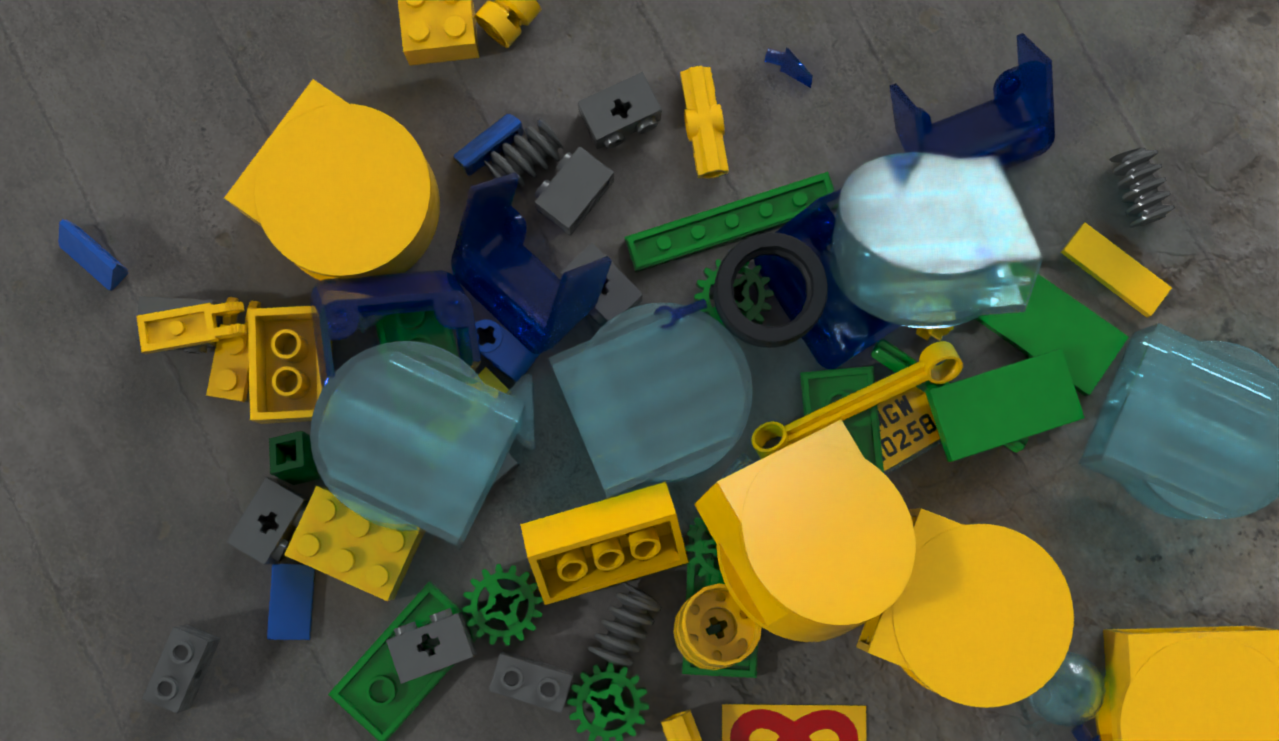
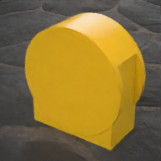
[224,79,440,289]
[694,420,916,642]
[856,508,1074,708]
[1095,626,1279,741]

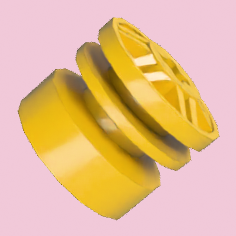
[673,583,762,671]

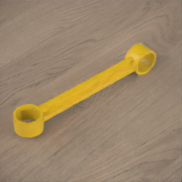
[751,341,963,459]

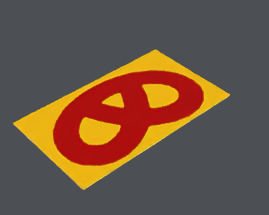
[722,704,866,741]

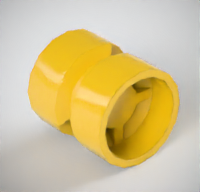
[474,0,542,48]

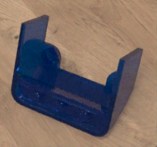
[890,33,1055,196]
[451,173,612,354]
[754,185,930,369]
[310,270,481,393]

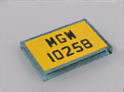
[877,386,941,475]

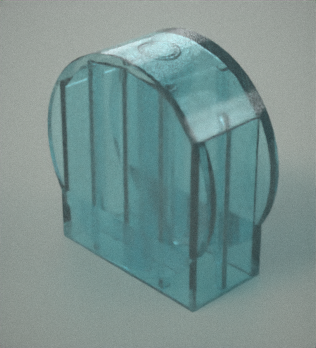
[829,152,1043,329]
[548,303,753,498]
[1079,323,1279,520]
[310,341,527,550]

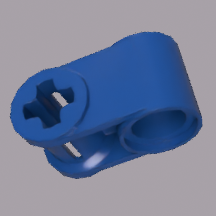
[470,319,540,383]

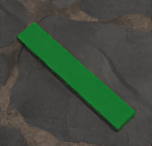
[624,172,840,273]

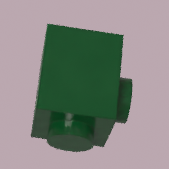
[269,431,326,485]

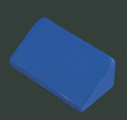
[454,114,524,176]
[58,219,129,291]
[267,563,315,640]

